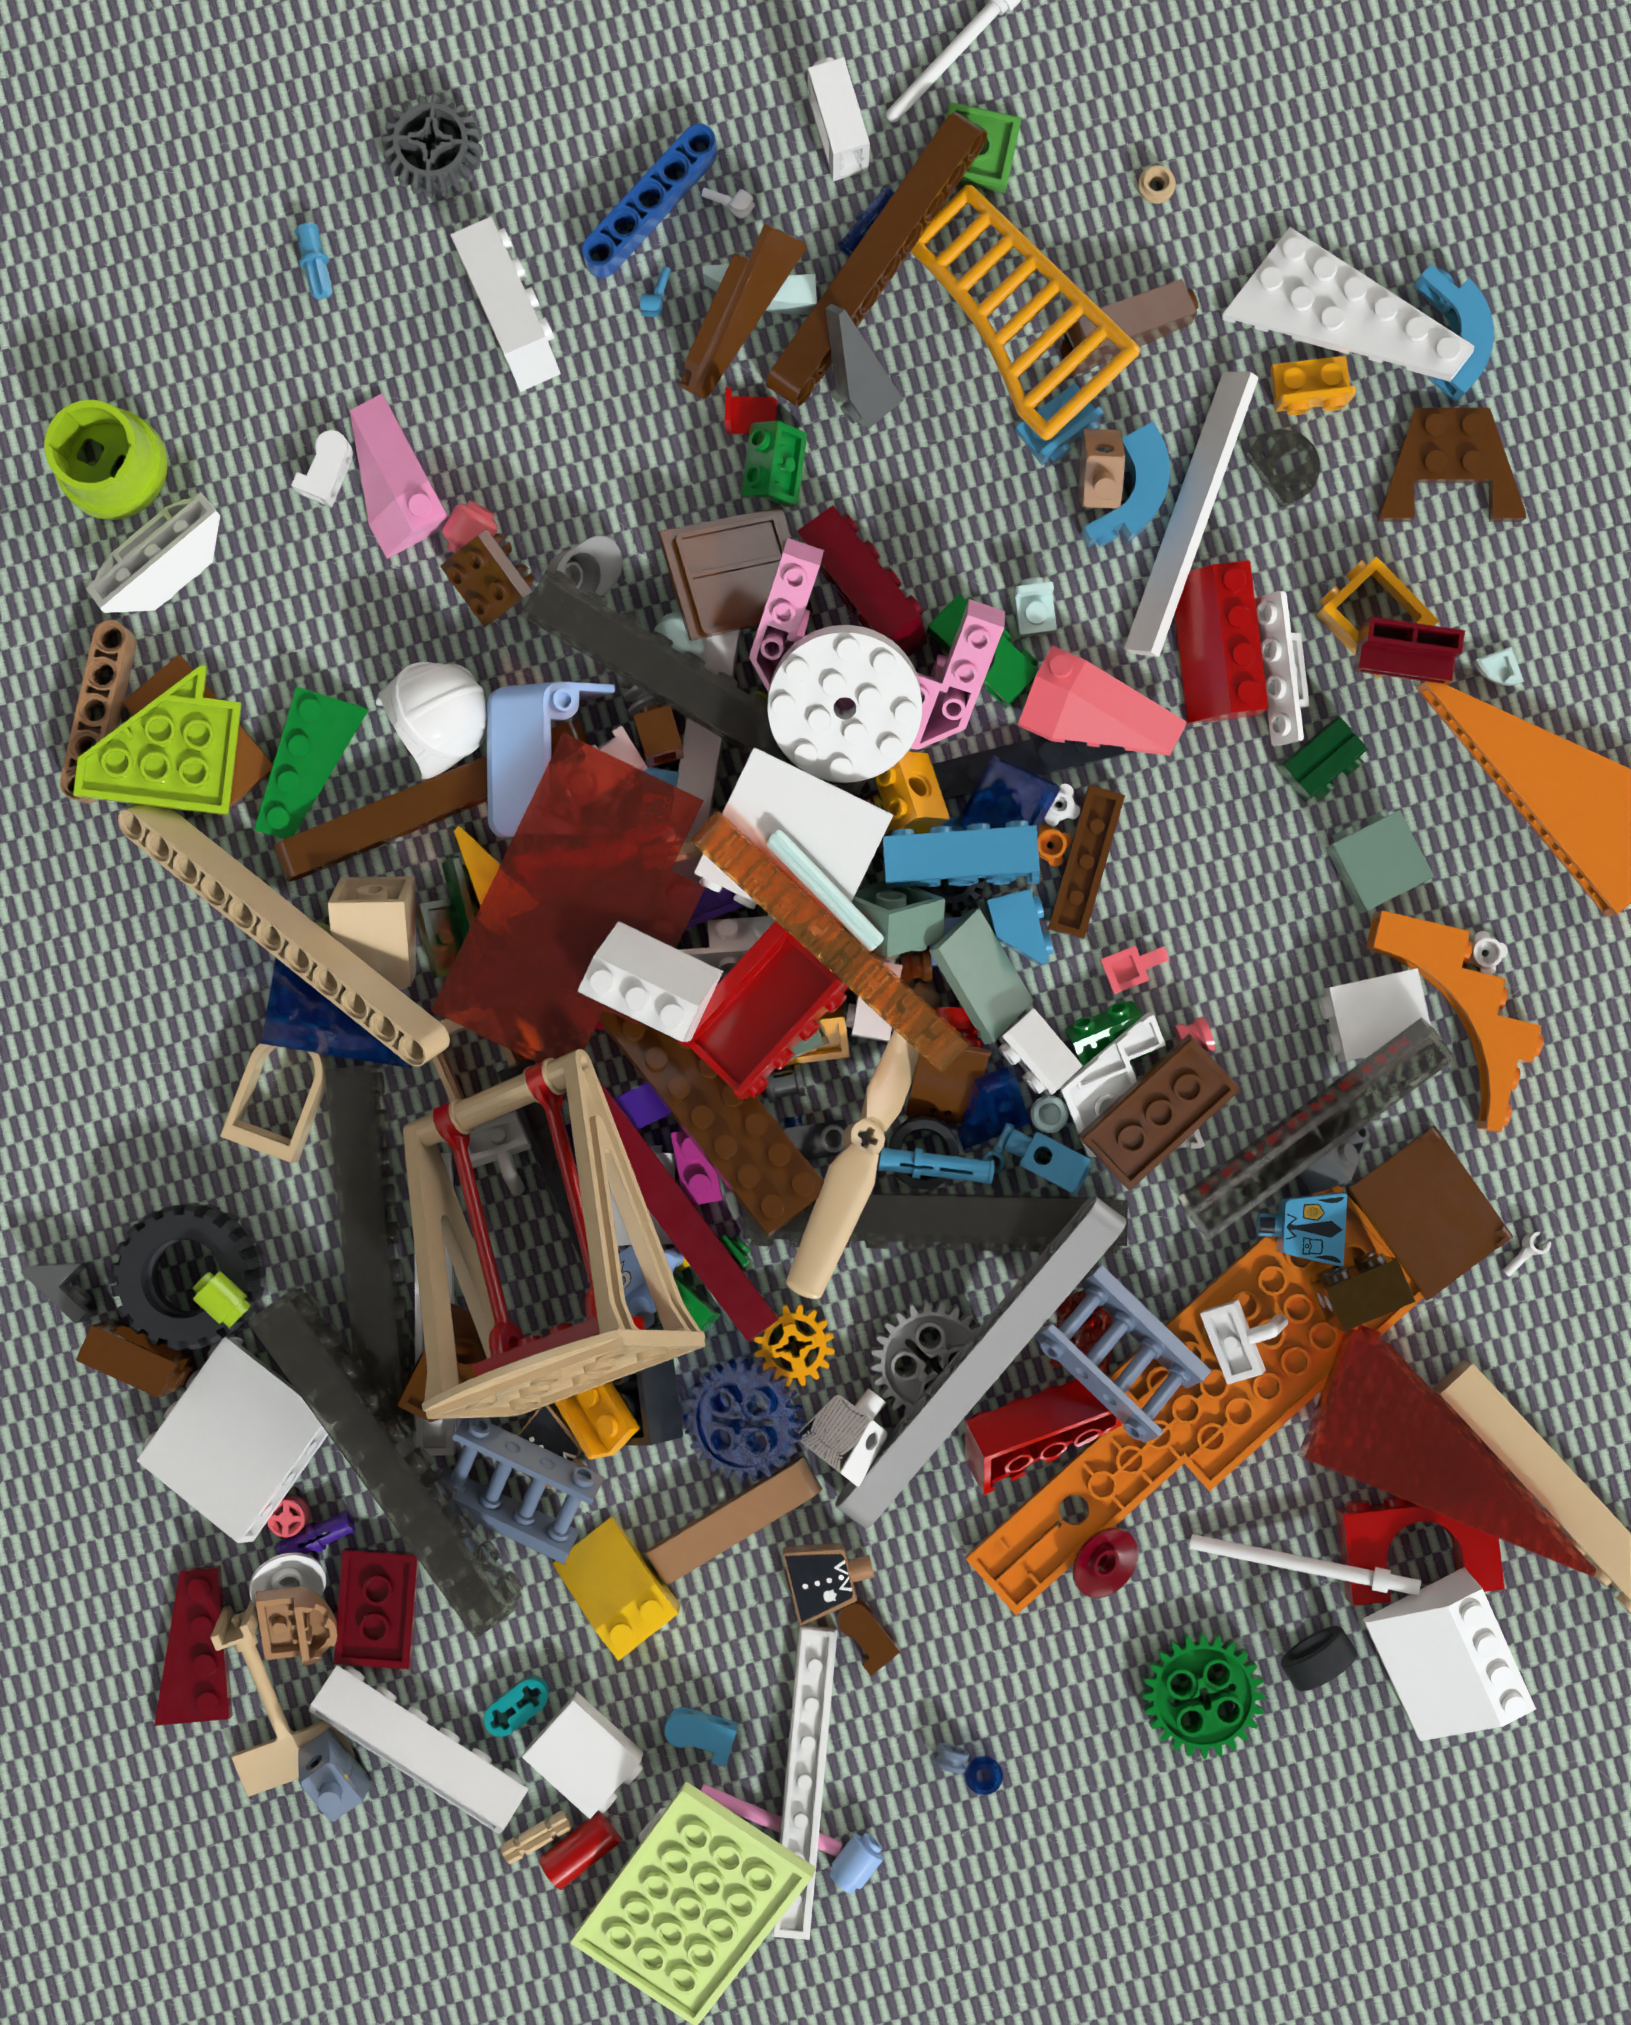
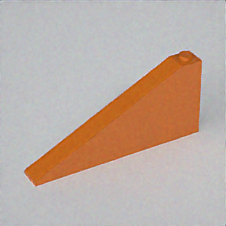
[1416,682,1631,917]

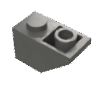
[1293,1107,1371,1194]

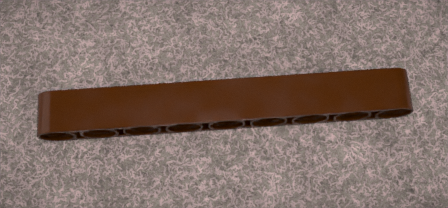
[766,112,987,407]
[273,719,591,882]

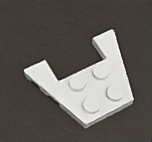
[1060,1012,1205,1157]

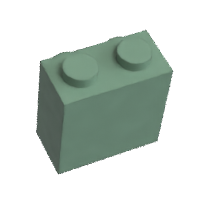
[1325,809,1434,914]

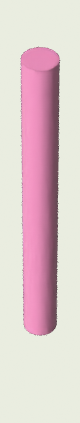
[700,1784,842,1857]

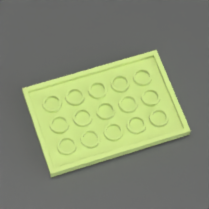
[570,1782,816,2025]

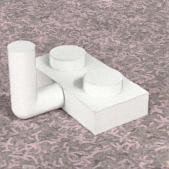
[468,1112,530,1195]
[1200,1299,1288,1385]

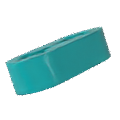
[484,1675,549,1737]

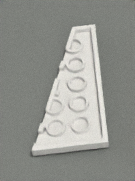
[1222,227,1475,382]

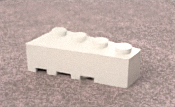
[450,217,561,392]

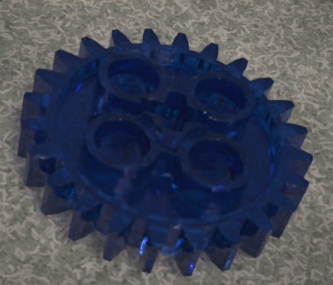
[683,1357,804,1482]

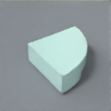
[1473,647,1524,686]

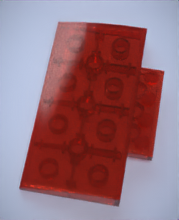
[431,732,705,1063]

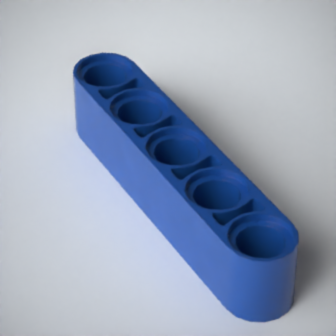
[582,123,717,278]

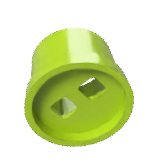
[44,400,168,520]

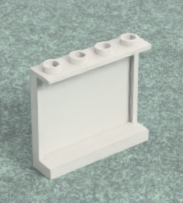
[694,747,893,942]
[137,1336,340,1543]

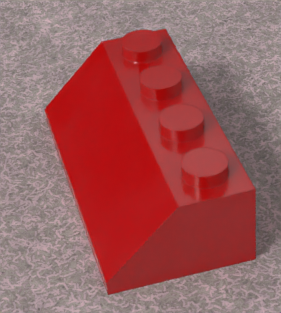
[1174,560,1269,724]

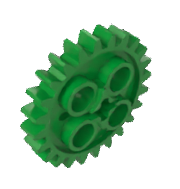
[1140,1631,1266,1759]

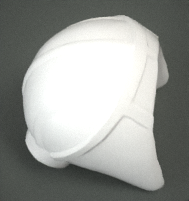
[376,662,487,782]

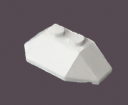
[86,492,220,613]

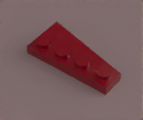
[154,1565,233,1726]

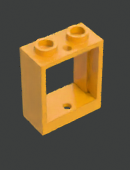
[1316,556,1439,679]

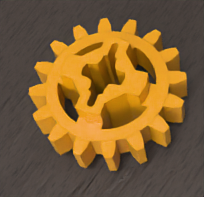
[754,1304,835,1387]

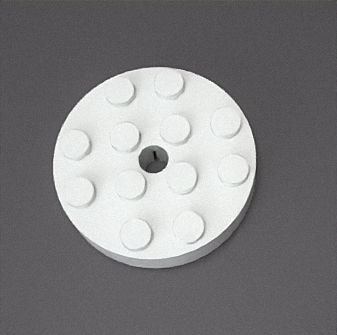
[768,625,922,783]

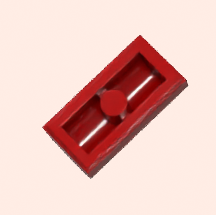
[539,1810,623,1890]

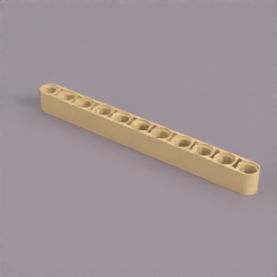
[118,804,450,1067]

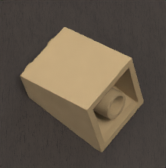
[328,876,416,990]

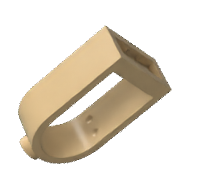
[220,1026,330,1163]

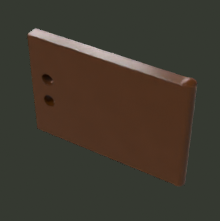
[906,1038,991,1126]

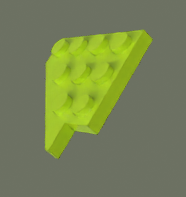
[73,665,242,815]

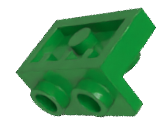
[741,421,808,507]
[1064,1001,1156,1068]

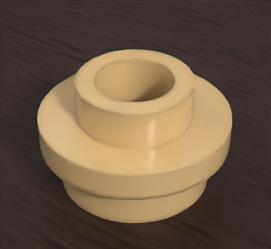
[1138,165,1176,204]

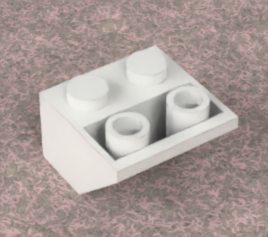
[997,1008,1083,1095]

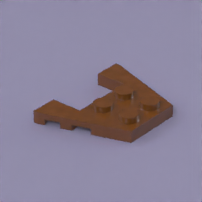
[1378,408,1526,522]

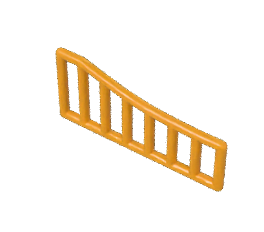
[911,185,1140,440]

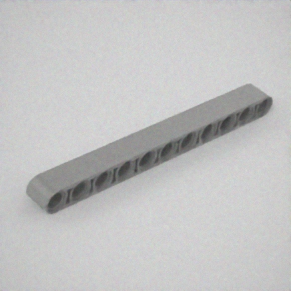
[835,1196,1126,1529]

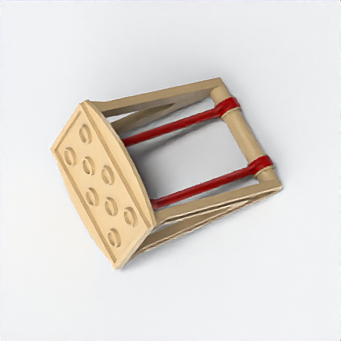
[403,1049,706,1419]

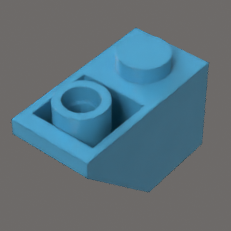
[985,889,1053,966]

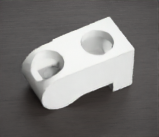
[291,430,353,508]

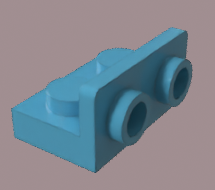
[1015,383,1104,466]

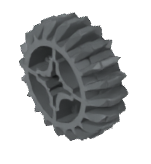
[382,93,484,199]

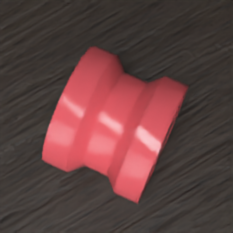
[1174,1016,1215,1053]
[267,1495,311,1538]

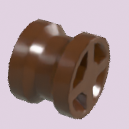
[899,946,932,984]

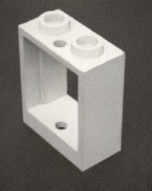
[808,57,870,181]

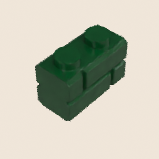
[1276,716,1368,802]

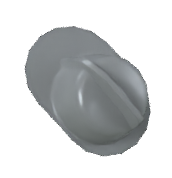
[542,535,623,611]

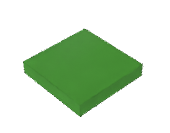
[946,102,1022,193]

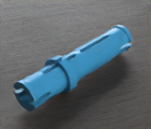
[878,1147,994,1185]

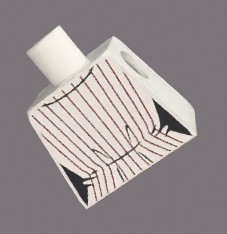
[795,1388,887,1487]

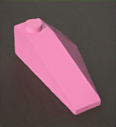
[350,393,449,559]

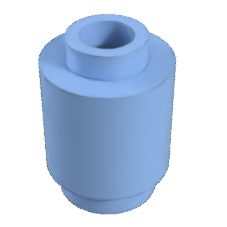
[829,1833,884,1894]

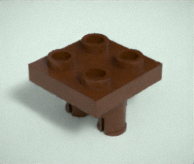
[440,529,534,627]

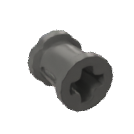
[766,1064,806,1104]

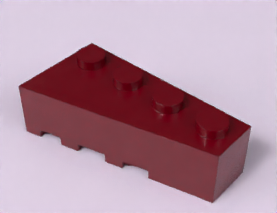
[797,505,927,657]

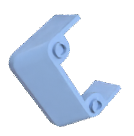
[486,682,616,841]

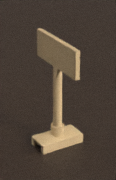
[210,1600,355,1797]

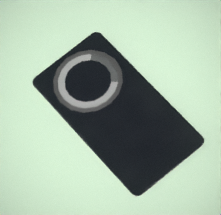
[784,1120,847,1160]

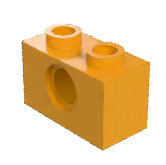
[875,751,950,834]

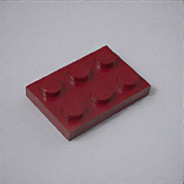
[334,1548,420,1670]

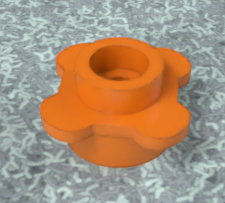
[1037,824,1072,867]

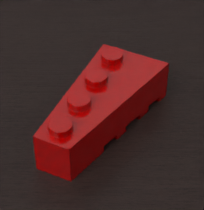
[965,1369,1122,1496]

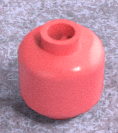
[442,500,498,553]

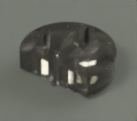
[1246,429,1320,507]

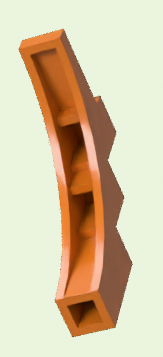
[1365,910,1544,1132]

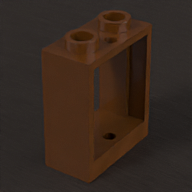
[75,1319,194,1398]

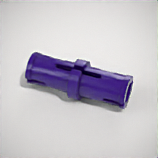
[276,1510,356,1555]

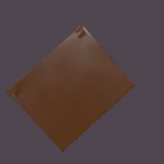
[1348,1125,1513,1301]

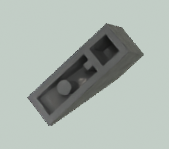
[825,304,904,428]

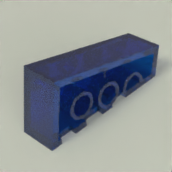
[261,958,413,1068]

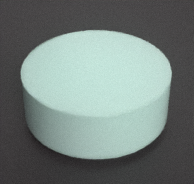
[1030,1095,1068,1133]

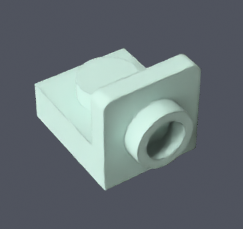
[1013,577,1057,637]

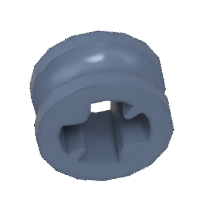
[932,1743,970,1774]

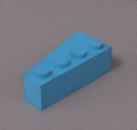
[883,821,1040,888]

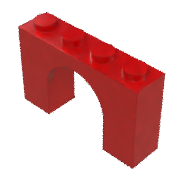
[1335,1488,1505,1606]

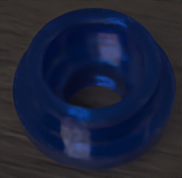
[965,1756,1003,1795]

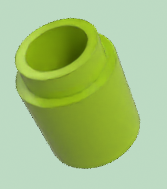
[193,1271,252,1328]

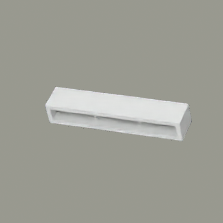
[308,1665,528,1834]

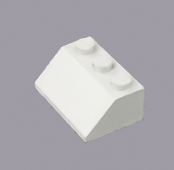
[578,921,723,1042]

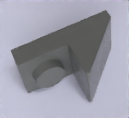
[21,1262,97,1324]

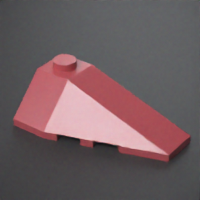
[1018,645,1187,756]

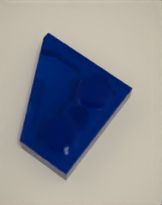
[958,1065,1030,1150]

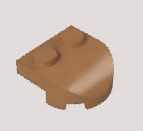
[255,1587,337,1666]

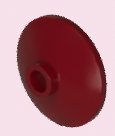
[1072,1527,1138,1598]

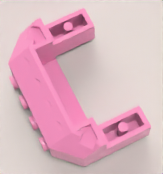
[749,538,1005,750]

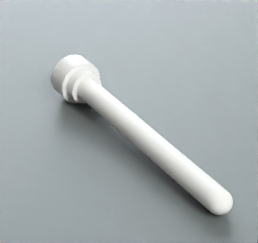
[886,0,1021,123]

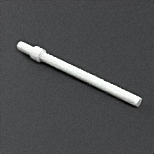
[1190,1534,1421,1596]

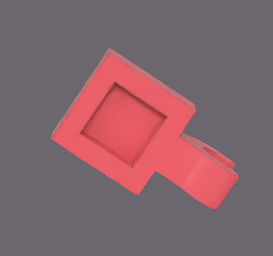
[1100,945,1170,994]

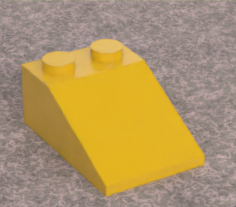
[552,1516,681,1661]

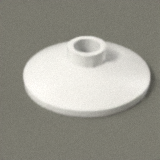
[249,1553,326,1606]

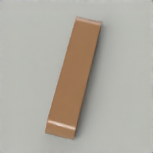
[60,620,137,804]
[645,1456,823,1585]

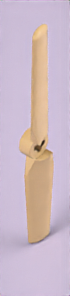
[786,982,942,1299]

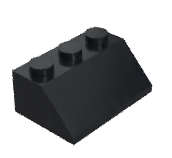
[612,1325,683,1446]

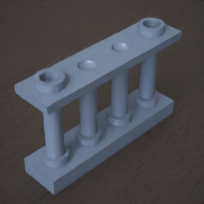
[1033,1265,1211,1443]
[427,1418,605,1564]

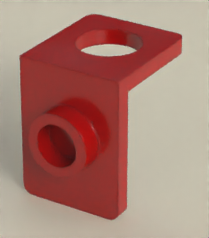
[725,387,777,435]

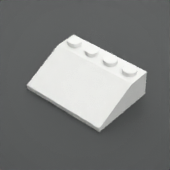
[1363,1567,1536,1741]

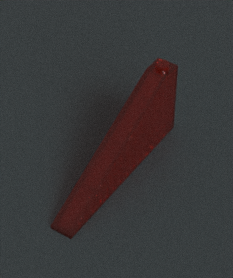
[1297,1325,1596,1577]

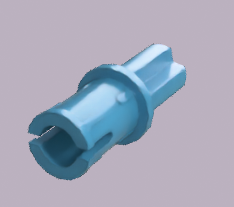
[294,223,333,300]

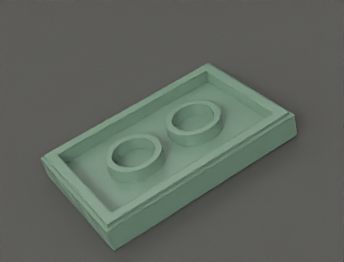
[929,908,1034,1044]

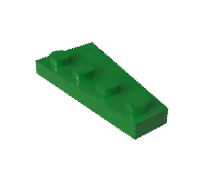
[253,686,369,839]

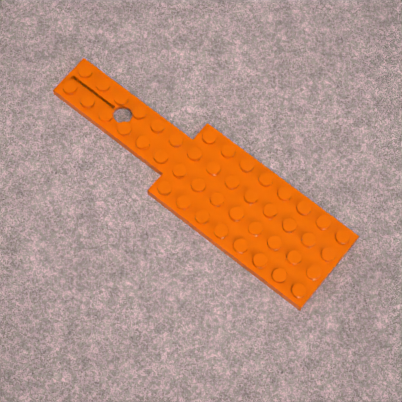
[965,1185,1423,1616]

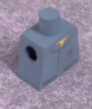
[298,1728,373,1822]

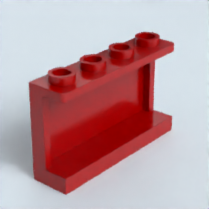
[676,921,849,1099]

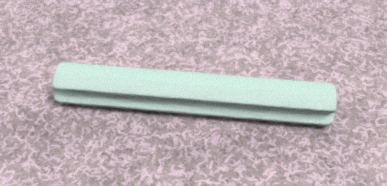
[766,830,884,951]

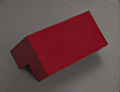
[1353,617,1465,685]

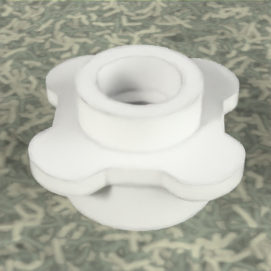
[1038,784,1080,826]
[1467,931,1508,975]

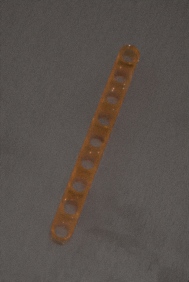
[690,811,970,1072]

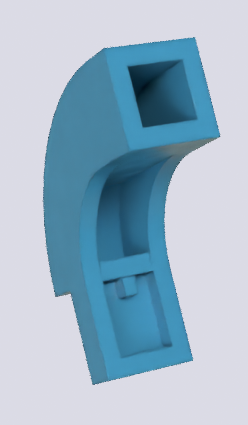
[1413,264,1494,404]
[1080,421,1170,548]

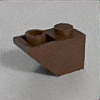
[633,704,684,768]

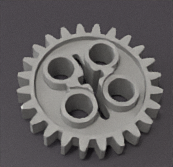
[870,1299,981,1416]

